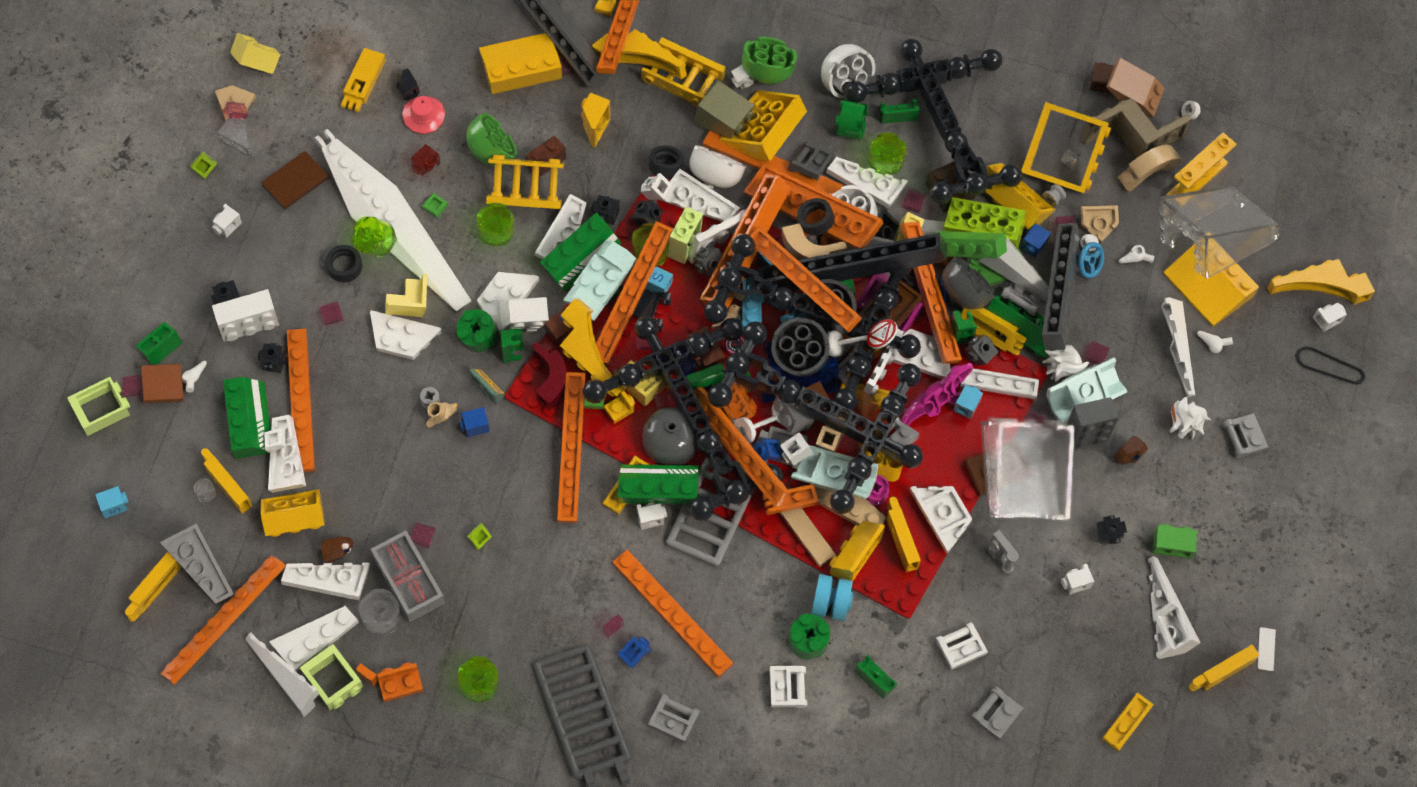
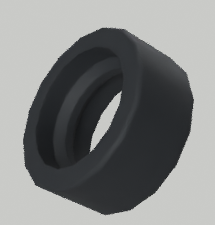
[648,145,684,179]
[797,198,835,235]
[325,245,362,283]

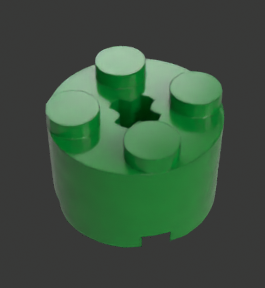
[835,100,868,140]
[456,309,499,353]
[789,613,830,660]

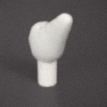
[1118,245,1155,263]
[1197,331,1233,354]
[182,361,207,393]

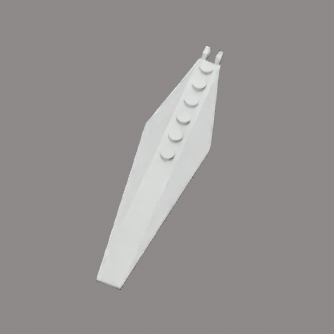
[314,129,472,312]

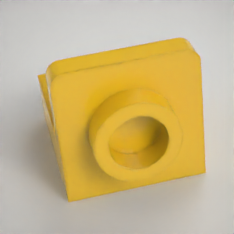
[604,391,635,424]

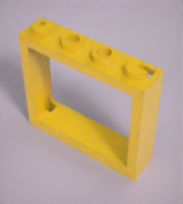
[1022,102,1111,193]

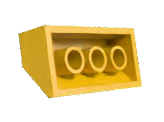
[984,163,1056,230]

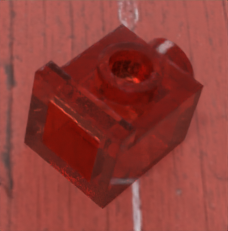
[411,144,440,176]

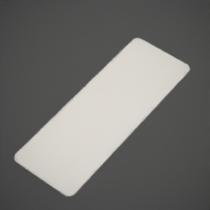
[1258,627,1276,671]

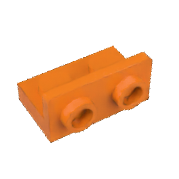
[723,382,757,422]
[377,662,423,702]

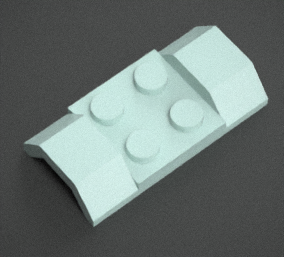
[563,240,637,321]
[1046,357,1127,423]
[791,445,878,499]

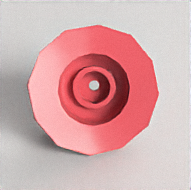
[402,96,445,134]

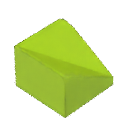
[190,151,217,179]

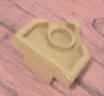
[215,85,256,123]
[1080,205,1119,243]

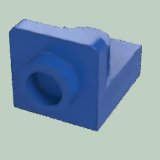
[752,438,783,461]
[618,636,652,668]

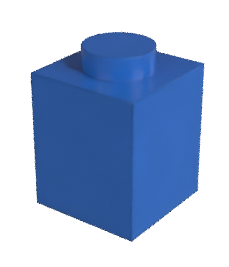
[1021,223,1051,257]
[459,407,490,437]

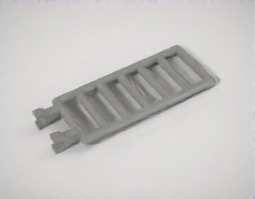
[666,418,769,566]

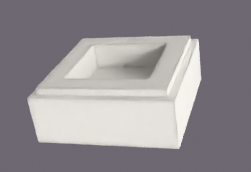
[264,427,285,452]

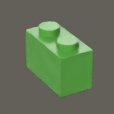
[1153,524,1197,559]

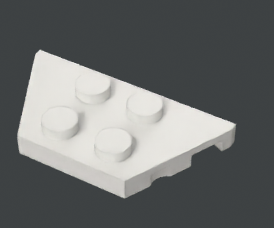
[477,272,539,334]
[370,310,441,360]
[881,329,951,379]
[909,486,972,553]

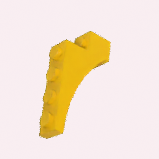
[592,29,687,79]
[1267,259,1375,305]
[560,298,622,396]

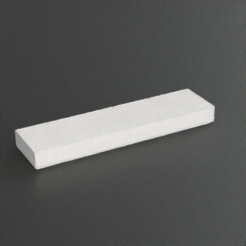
[960,368,1039,399]

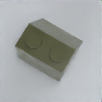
[693,80,754,138]

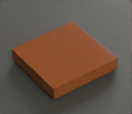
[141,364,183,403]

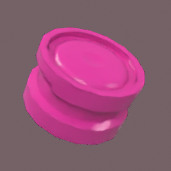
[866,475,889,505]

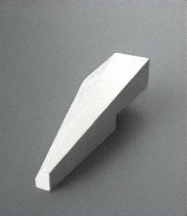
[979,238,1049,303]
[1161,297,1195,398]
[1148,556,1200,659]
[245,632,319,717]

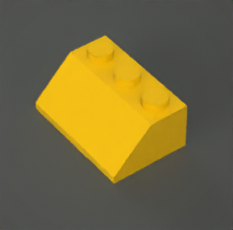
[261,489,325,537]
[829,521,885,581]

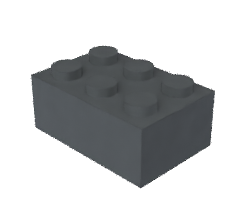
[1064,397,1119,449]

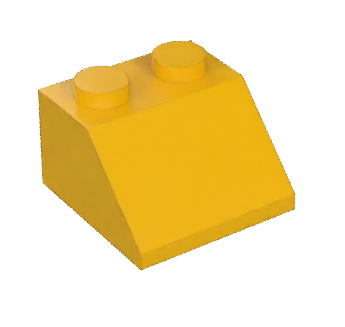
[581,93,610,148]

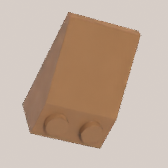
[1106,58,1165,118]

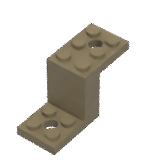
[1081,98,1191,158]

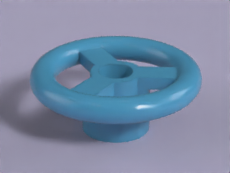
[1077,242,1104,279]

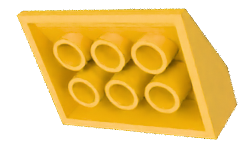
[479,33,562,94]
[719,90,807,161]
[1163,234,1259,327]

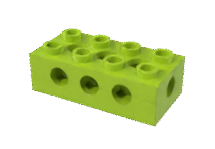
[944,197,1026,250]

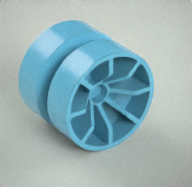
[811,574,854,622]

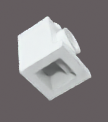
[731,65,755,89]
[640,173,672,200]
[211,204,242,238]
[1313,303,1347,332]
[780,433,814,465]
[636,503,667,530]
[1061,564,1094,595]

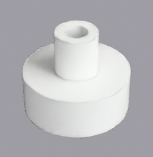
[1181,101,1200,120]

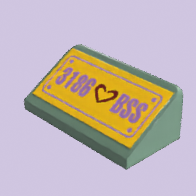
[470,368,505,403]

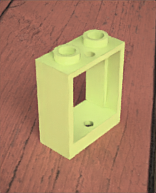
[668,207,703,264]
[67,377,130,436]
[300,644,363,711]

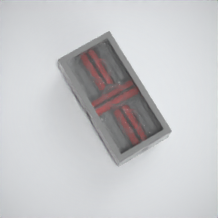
[371,531,445,622]

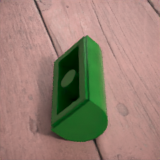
[686,363,725,391]

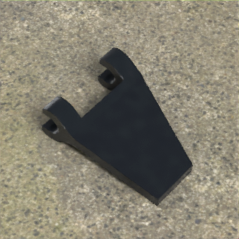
[620,286,672,332]

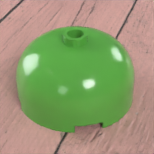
[742,37,797,85]
[466,113,517,168]

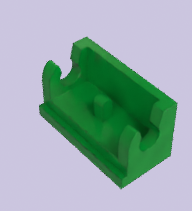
[879,99,920,124]
[951,310,977,345]
[135,321,182,365]
[501,329,524,364]
[855,655,898,699]

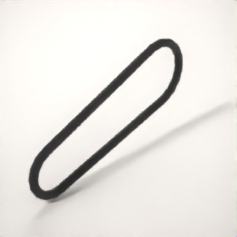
[1297,346,1365,384]

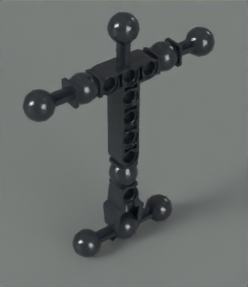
[844,39,1023,204]
[703,234,921,411]
[582,316,783,521]
[708,321,923,514]

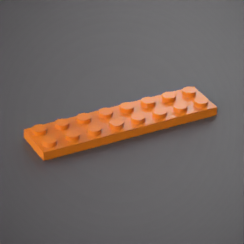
[743,164,883,249]

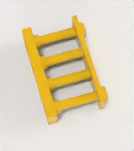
[641,37,726,107]
[1165,133,1237,209]
[486,155,564,209]

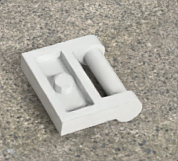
[935,622,988,670]
[770,666,807,708]

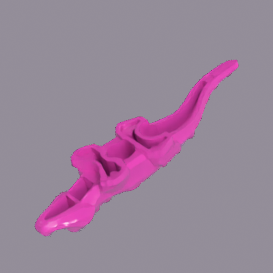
[895,363,973,431]

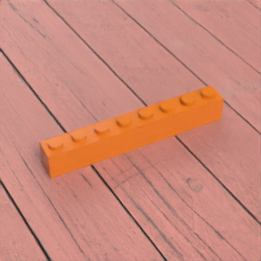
[700,174,790,309]

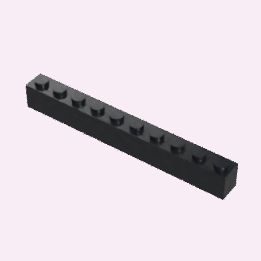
[758,233,947,295]

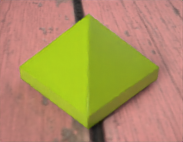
[467,523,492,550]

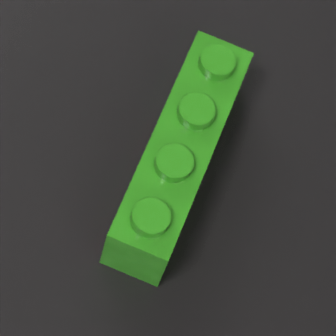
[934,231,1007,258]

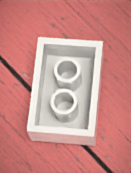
[212,289,279,342]
[499,297,549,332]

